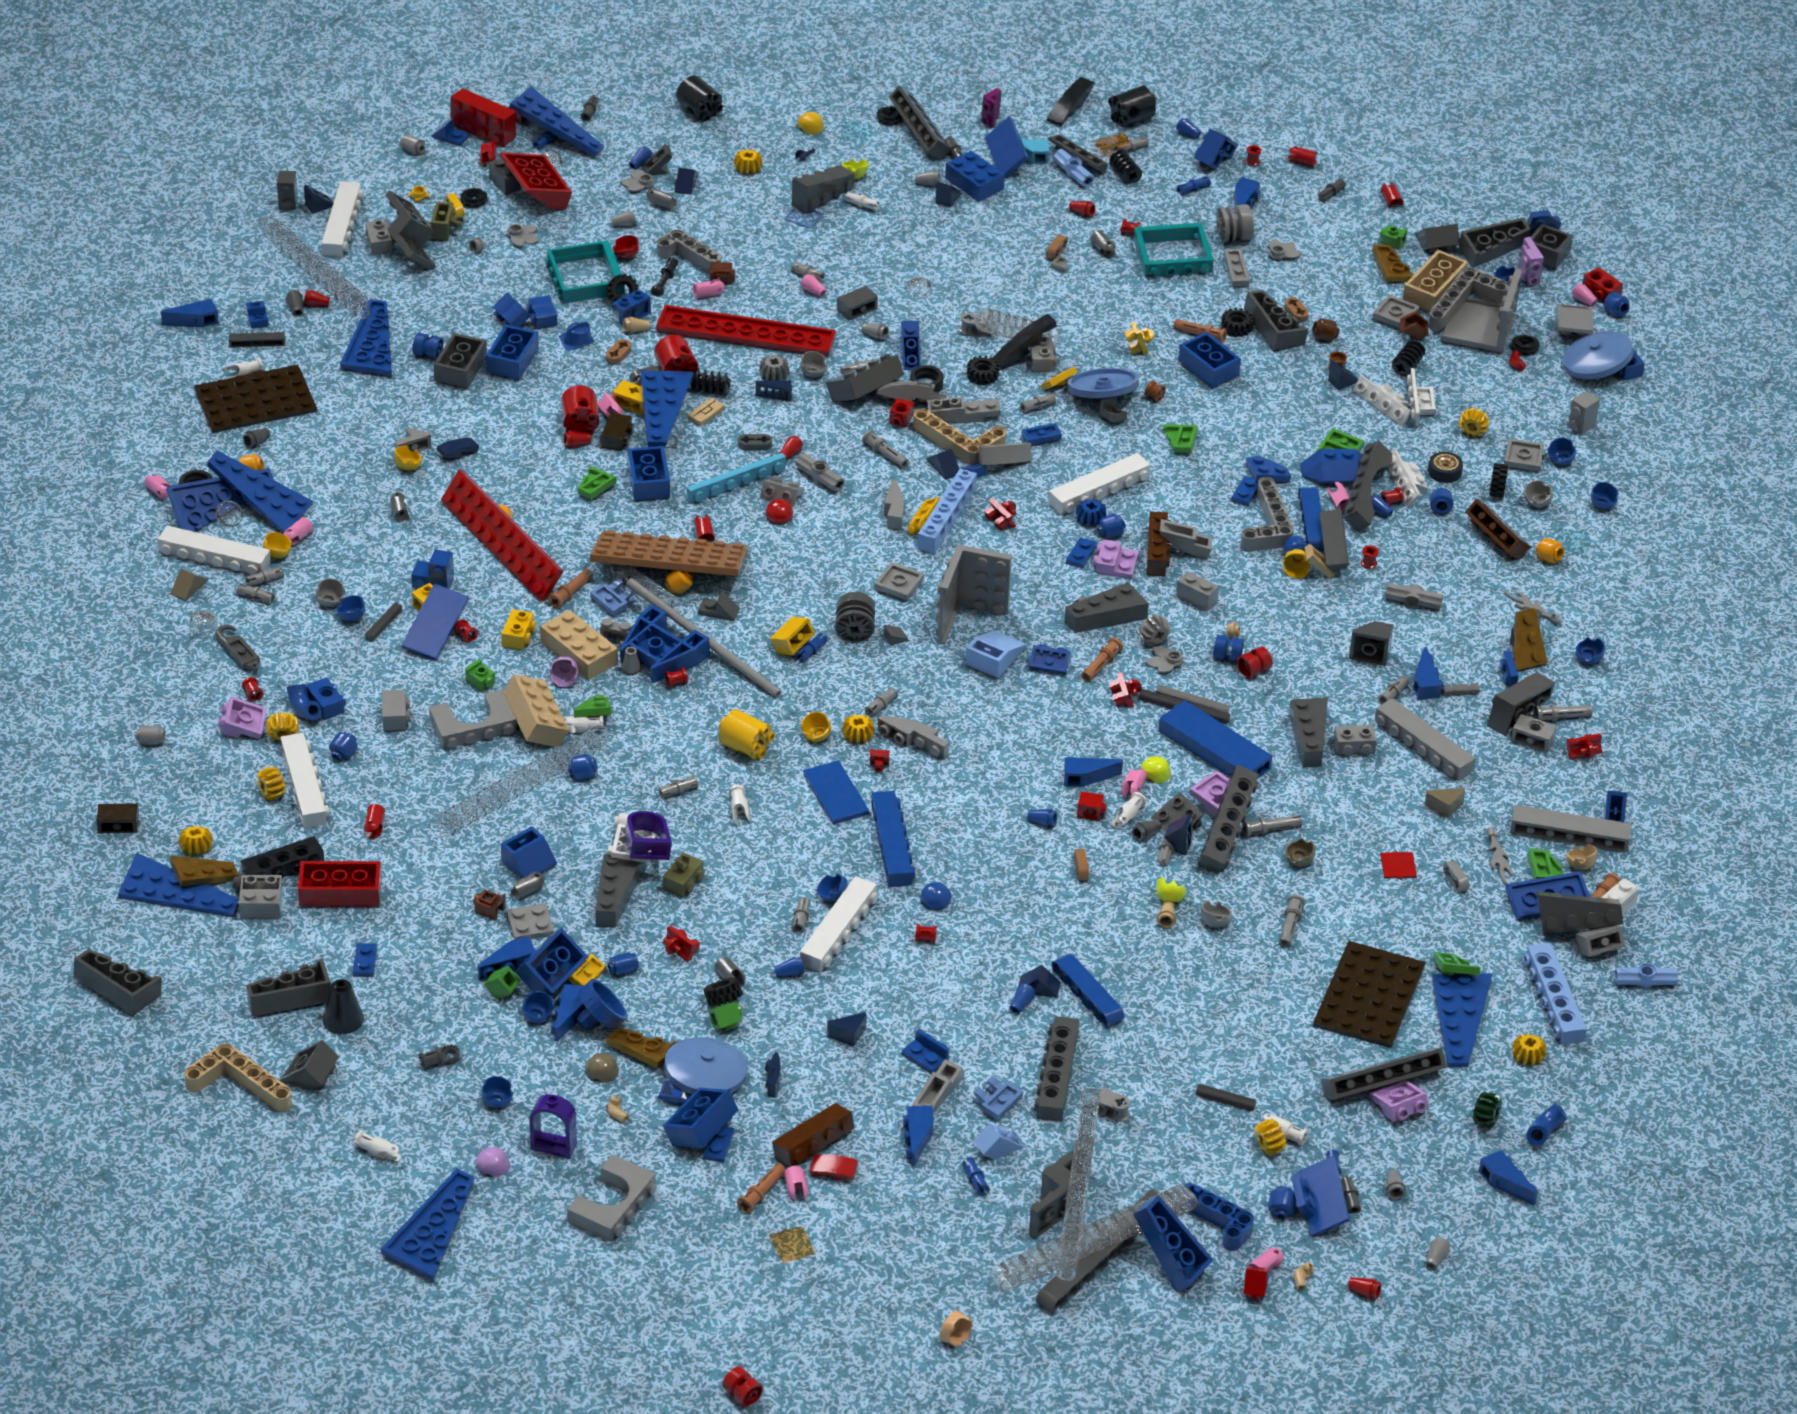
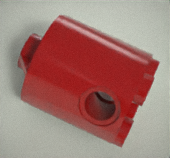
[654,335,699,373]
[561,385,599,435]

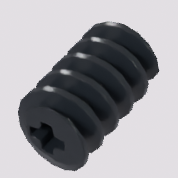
[1109,149,1142,184]
[1392,340,1426,377]
[692,368,731,396]

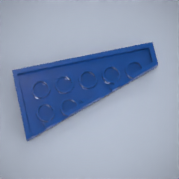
[509,86,604,157]
[340,299,392,377]
[640,370,694,448]
[207,450,313,534]
[166,468,274,532]
[118,853,239,917]
[1432,973,1493,1067]
[381,1168,474,1281]

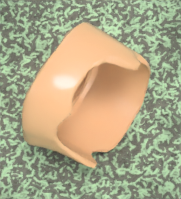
[940,1310,973,1347]

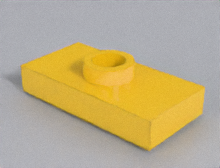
[1040,367,1078,390]
[568,953,607,986]

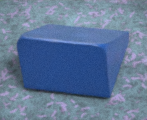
[962,463,986,478]

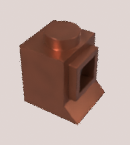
[710,262,736,285]
[1400,311,1429,340]
[473,889,506,921]

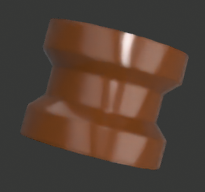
[1144,380,1166,402]

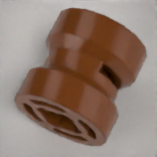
[1328,351,1347,371]

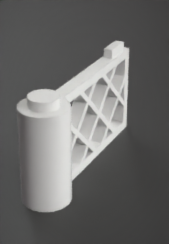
[607,813,657,863]

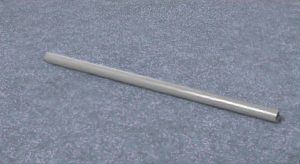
[626,578,781,698]

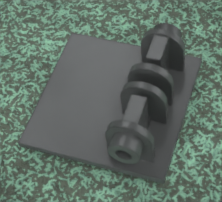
[1151,792,1204,832]

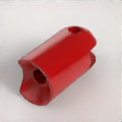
[480,141,497,167]
[1288,147,1318,167]
[1381,182,1404,208]
[694,514,715,541]
[364,804,385,838]

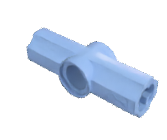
[1053,149,1094,188]
[1614,963,1678,989]

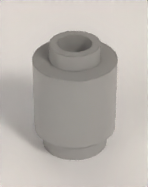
[400,134,425,156]
[136,725,165,745]

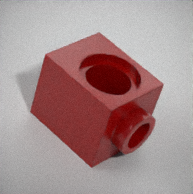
[889,398,914,428]
[1077,791,1107,821]
[1243,1266,1269,1299]

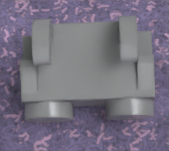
[600,618,632,645]

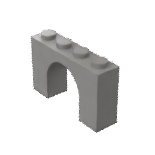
[429,690,517,749]
[567,1154,657,1242]

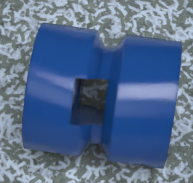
[412,332,444,359]
[1213,634,1244,662]

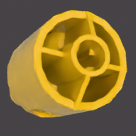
[719,709,775,760]

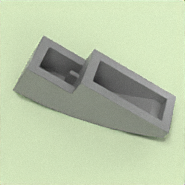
[979,443,1031,465]
[884,480,904,530]
[1160,519,1212,559]
[912,1059,965,1112]

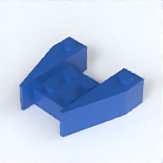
[620,605,710,683]

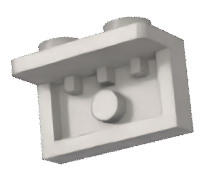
[760,476,804,507]

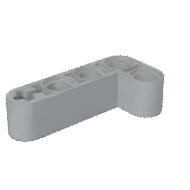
[657,229,721,273]

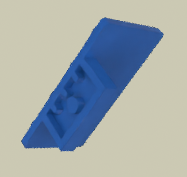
[1291,1156,1350,1237]

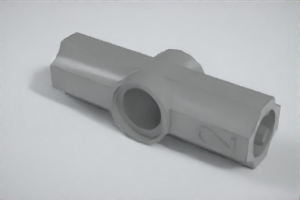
[795,453,845,492]
[1385,583,1444,610]

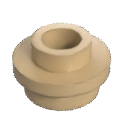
[1226,621,1241,639]

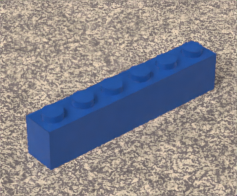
[871,790,915,887]

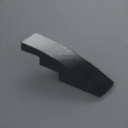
[1047,77,1095,126]
[993,313,1057,369]

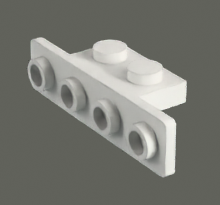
[1407,368,1436,426]
[1353,376,1411,426]
[1387,449,1428,507]

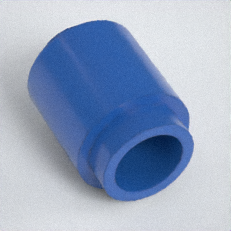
[607,952,639,977]

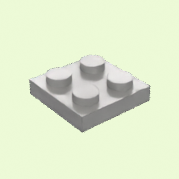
[1372,295,1420,329]
[1504,438,1544,472]
[874,562,924,601]
[507,903,554,940]

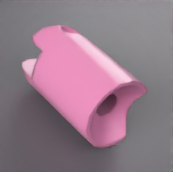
[693,279,725,299]
[597,393,623,418]
[144,474,172,500]
[1327,482,1349,510]
[283,517,313,546]
[1121,769,1147,798]
[784,1166,808,1201]
[1248,1248,1284,1271]

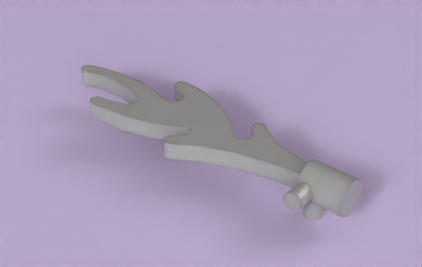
[1504,590,1562,626]
[1487,827,1513,885]

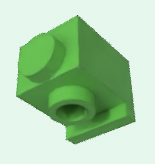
[1380,225,1408,250]
[465,659,495,692]

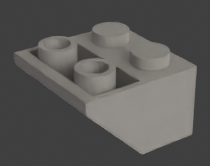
[1554,304,1593,336]
[239,875,282,919]

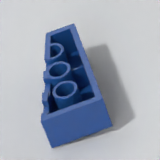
[1133,1195,1214,1292]

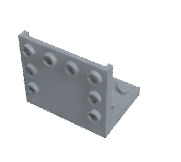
[1441,269,1522,353]
[936,544,1012,644]

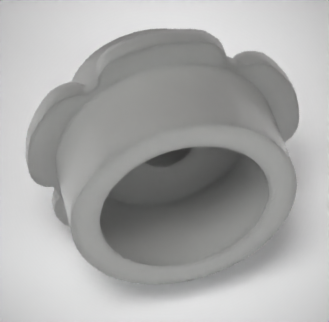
[469,237,485,253]

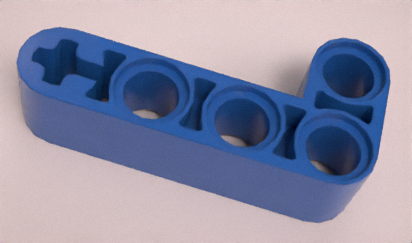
[1179,1183,1254,1251]

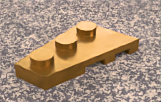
[1372,245,1415,282]
[1512,608,1548,670]
[169,855,239,886]
[606,1027,678,1069]

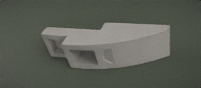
[877,381,950,403]
[927,397,1001,423]
[878,716,949,759]

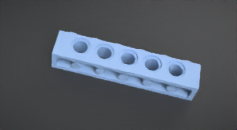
[918,469,977,554]
[1524,942,1587,1045]

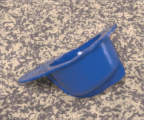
[558,322,594,351]

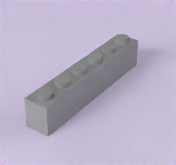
[1375,698,1476,781]
[1510,805,1632,853]

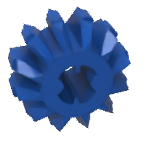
[1076,498,1107,528]

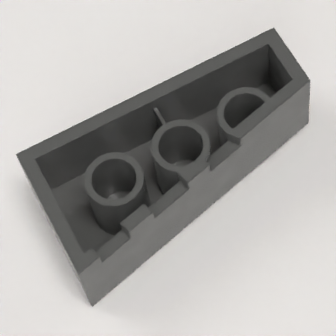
[791,165,855,214]
[1458,217,1531,268]
[1244,290,1309,350]
[826,354,904,402]
[1065,582,1149,633]
[1487,672,1555,736]
[1289,697,1328,768]
[595,854,643,928]
[1537,890,1623,934]
[74,949,162,1015]
[246,958,331,1017]

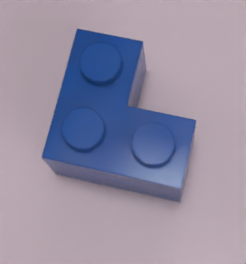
[1194,128,1238,170]
[411,549,454,589]

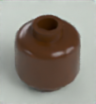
[1312,318,1339,342]

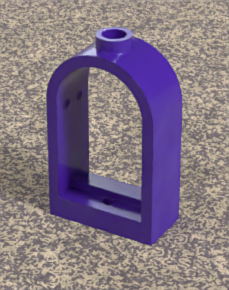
[625,811,672,860]
[529,1094,577,1159]

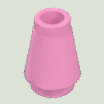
[800,274,827,297]
[1572,283,1598,307]

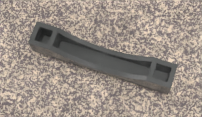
[1343,440,1393,531]

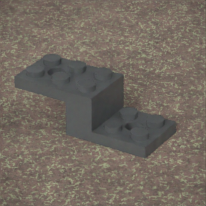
[385,190,436,270]
[1029,1140,1093,1239]

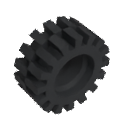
[606,274,639,304]
[1221,308,1253,337]
[967,355,999,385]
[1489,463,1509,497]
[703,977,743,1006]

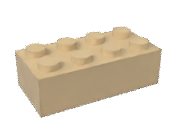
[1403,250,1468,312]
[540,610,618,680]
[503,674,569,747]

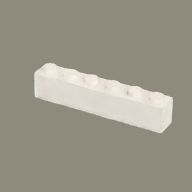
[321,181,364,258]
[1048,453,1150,515]
[158,526,271,575]
[281,733,330,828]
[800,876,878,973]

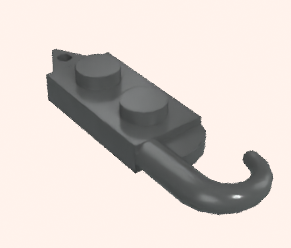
[215,625,260,672]

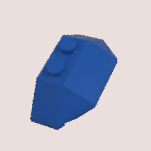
[1300,449,1363,484]

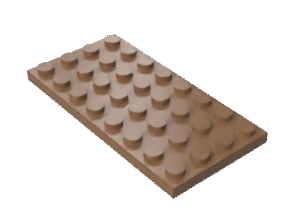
[590,530,748,576]

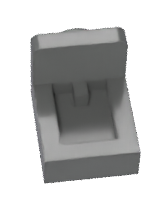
[1099,397,1127,423]

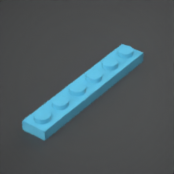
[687,453,786,504]

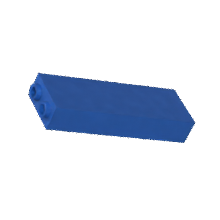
[1159,700,1273,779]

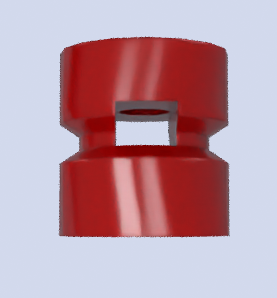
[1237,646,1273,679]
[722,1366,764,1408]

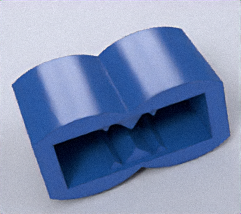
[492,292,531,327]
[526,295,557,329]

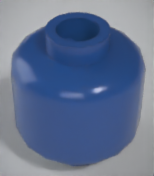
[1604,292,1630,317]
[1430,488,1454,514]
[1097,513,1126,540]
[1283,536,1308,555]
[329,731,358,761]
[568,754,598,781]
[1268,1186,1296,1219]

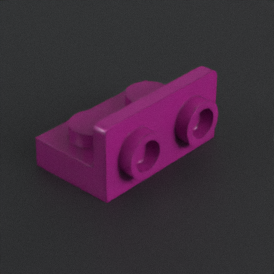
[981,88,1002,128]

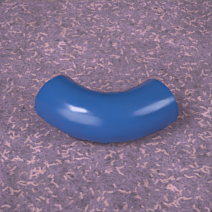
[286,684,322,721]
[1527,1102,1569,1146]

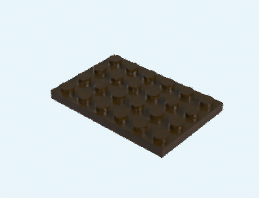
[194,365,317,433]
[1313,941,1426,1048]

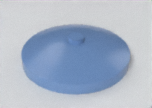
[1563,331,1634,379]
[1068,368,1139,398]
[664,1037,747,1094]

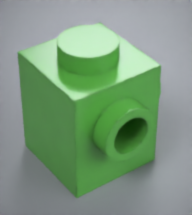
[483,966,521,999]
[708,1001,742,1030]

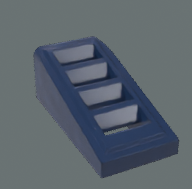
[755,380,792,401]

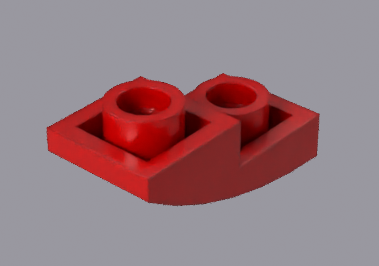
[810,1154,858,1180]

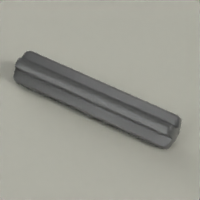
[365,602,402,642]
[1196,1084,1256,1111]

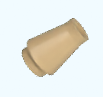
[623,316,650,334]
[1156,901,1176,928]

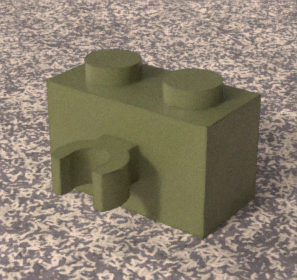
[431,202,464,240]
[663,852,705,898]

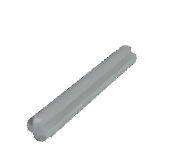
[1156,685,1229,713]

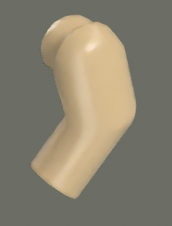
[607,1096,629,1124]
[1293,1262,1314,1291]

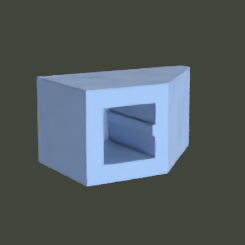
[973,1123,1024,1159]

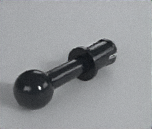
[650,258,679,296]

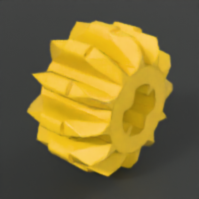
[734,149,763,175]
[1459,407,1490,438]
[266,711,299,742]
[842,713,875,744]
[257,766,286,800]
[179,825,213,856]
[1512,1032,1547,1066]
[1255,1119,1286,1156]

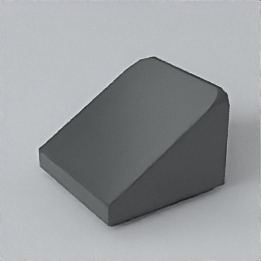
[884,625,909,646]

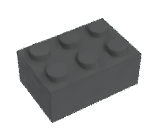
[434,333,487,389]

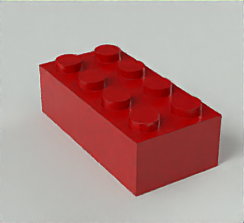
[450,88,517,148]
[298,861,382,907]

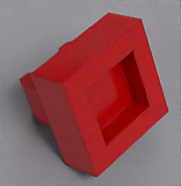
[870,749,890,772]

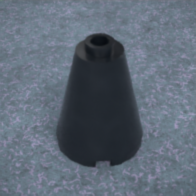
[323,979,364,1034]

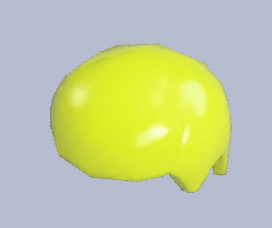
[842,158,869,179]
[1140,756,1171,783]
[1156,878,1186,903]

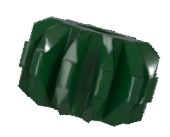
[1473,1092,1502,1128]

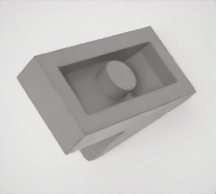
[395,428,431,452]

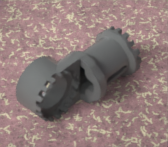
[418,1044,460,1070]

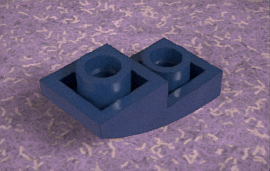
[436,438,479,460]
[765,1052,781,1098]

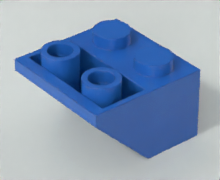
[501,826,557,879]

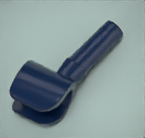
[795,148,815,162]

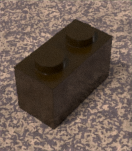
[601,413,634,451]
[96,803,139,833]

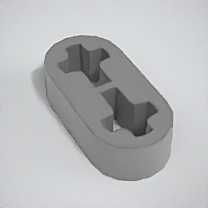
[1443,860,1469,893]

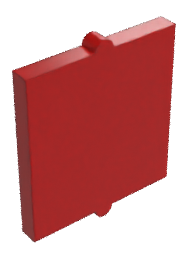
[1380,851,1417,879]

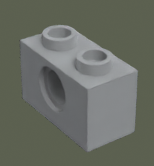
[1511,714,1557,752]

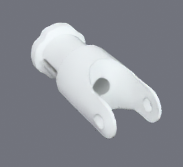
[221,357,264,379]
[563,715,604,733]
[728,785,750,826]
[1112,792,1147,829]
[1263,1113,1309,1147]
[353,1130,400,1161]

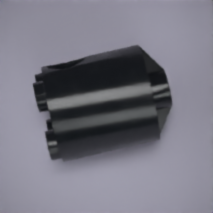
[676,75,723,122]
[1108,85,1156,127]

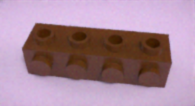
[1465,498,1531,560]
[1146,511,1171,576]
[772,1103,855,1167]

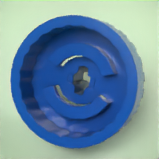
[577,979,628,1030]

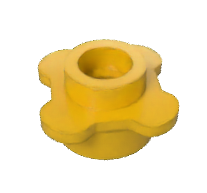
[409,186,429,202]

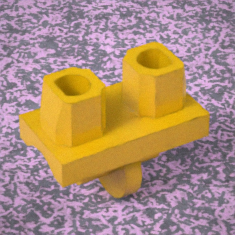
[1124,322,1155,355]

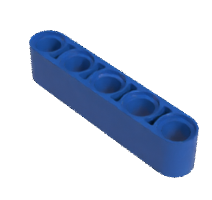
[1298,487,1324,552]
[1051,954,1125,1028]

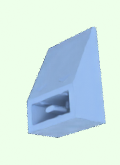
[966,631,1027,678]

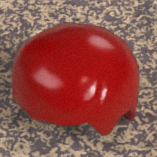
[613,235,639,259]
[766,499,793,525]

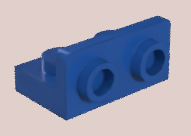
[613,290,651,326]
[1029,644,1071,675]
[902,1029,949,1074]

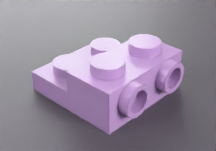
[1519,237,1544,286]
[1093,539,1139,579]
[218,696,267,739]
[1189,770,1236,818]
[1369,1079,1429,1122]

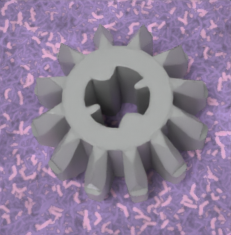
[759,355,789,381]
[1139,614,1171,647]

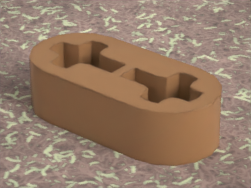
[1046,234,1068,260]
[1284,297,1309,323]
[606,340,631,365]
[1074,849,1089,881]

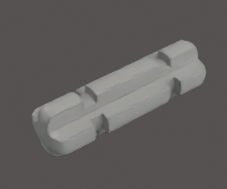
[1442,683,1480,696]

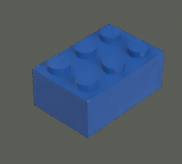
[945,151,1005,202]
[486,324,539,380]
[1178,332,1241,388]
[627,446,670,501]
[514,927,588,995]
[663,1088,739,1149]

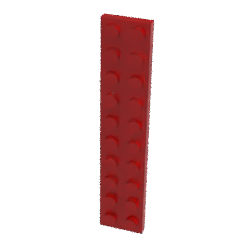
[656,305,836,357]
[441,470,564,601]

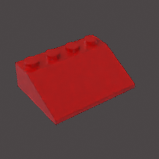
[500,152,572,210]

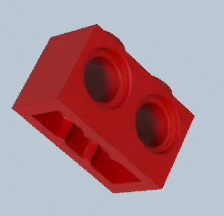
[1582,267,1623,302]

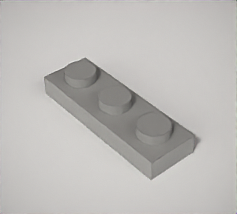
[1224,249,1250,287]

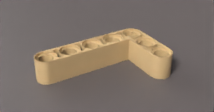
[913,409,1006,465]
[184,1043,292,1112]

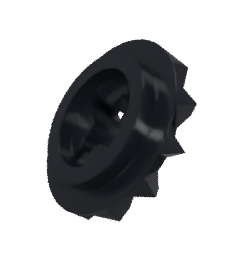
[876,106,903,126]
[460,188,488,207]
[1511,335,1540,355]

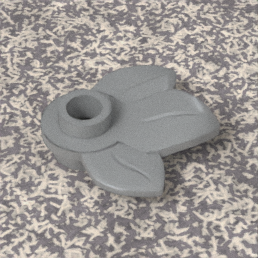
[620,170,654,192]
[507,224,539,247]
[1269,239,1301,260]
[1145,646,1183,673]

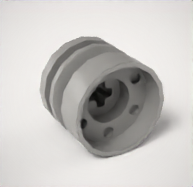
[1216,204,1254,243]

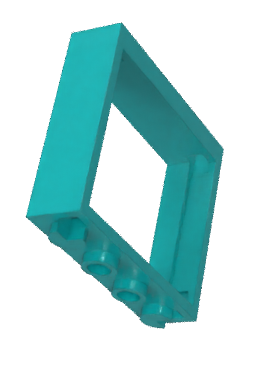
[1134,222,1214,277]
[545,240,625,304]

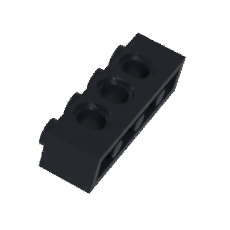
[240,836,325,879]

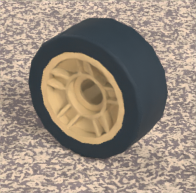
[1428,452,1463,483]

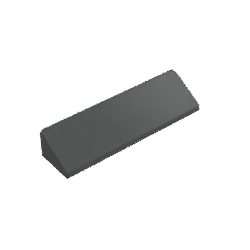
[1048,134,1108,174]
[1320,509,1349,573]

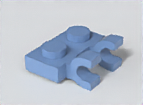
[590,579,635,616]
[973,1076,1023,1121]

